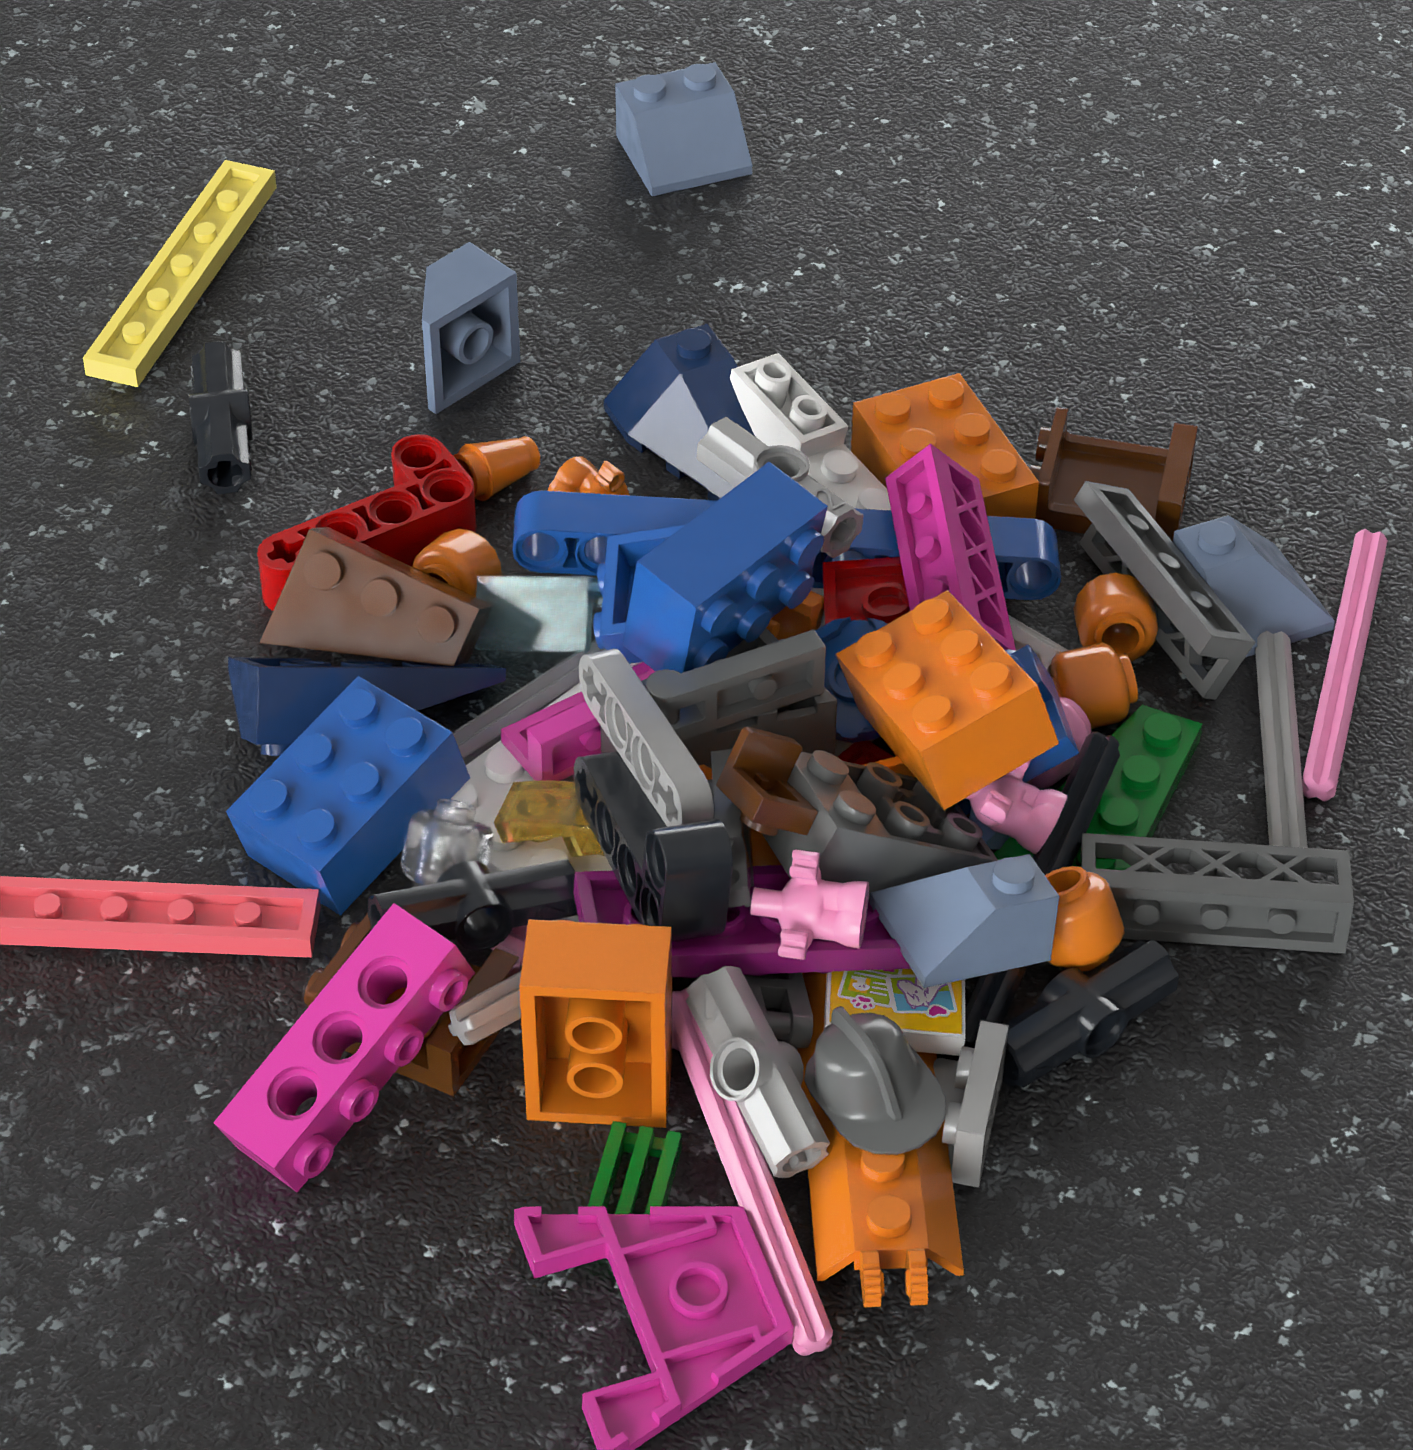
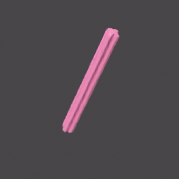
[1302,529,1388,801]
[672,988,833,1356]

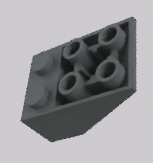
[762,750,998,900]

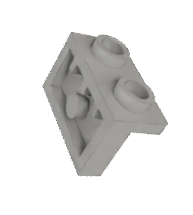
[933,1021,1009,1188]

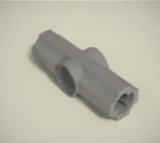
[697,417,863,558]
[686,966,830,1178]

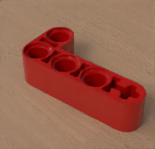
[257,434,477,611]

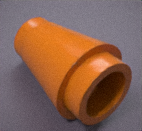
[453,436,540,501]

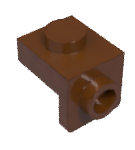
[716,727,818,836]

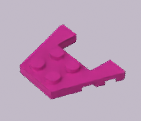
[514,1206,794,1450]

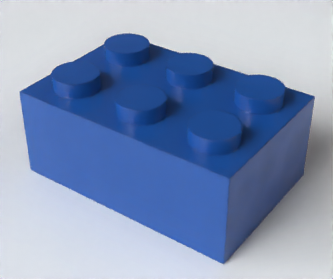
[622,462,828,673]
[226,676,470,916]

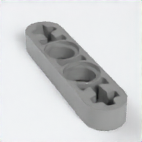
[579,648,714,827]

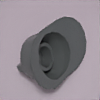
[804,1006,946,1155]

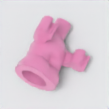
[966,760,1068,854]
[751,850,869,960]

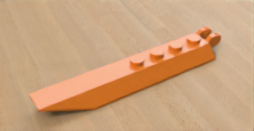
[797,972,964,1307]

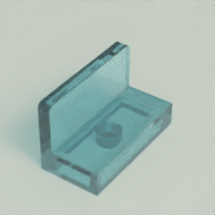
[475,576,603,653]

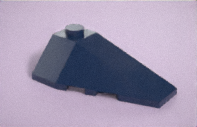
[603,324,755,501]
[228,657,506,756]

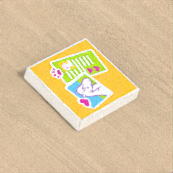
[824,969,965,1056]

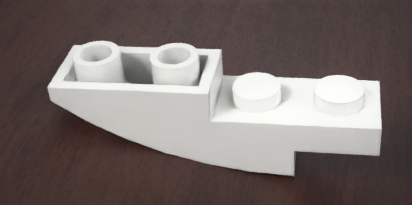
[730,353,891,510]

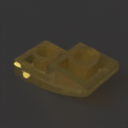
[493,780,605,857]

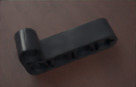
[574,750,733,943]

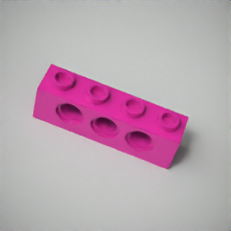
[214,903,475,1193]

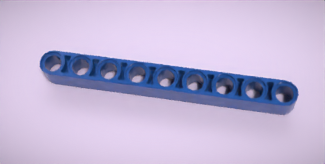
[512,491,1061,600]

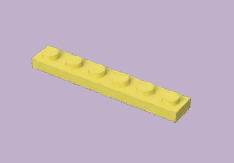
[83,160,276,387]

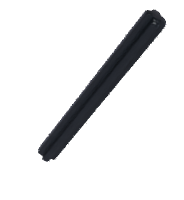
[964,732,1120,1048]

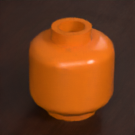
[412,529,502,601]
[1074,572,1158,662]
[1050,643,1138,729]
[1045,866,1125,971]

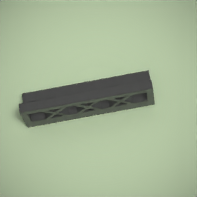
[1074,481,1256,700]
[1080,833,1354,954]

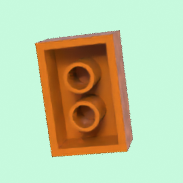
[851,373,1039,519]
[835,590,1059,810]
[519,919,672,1128]

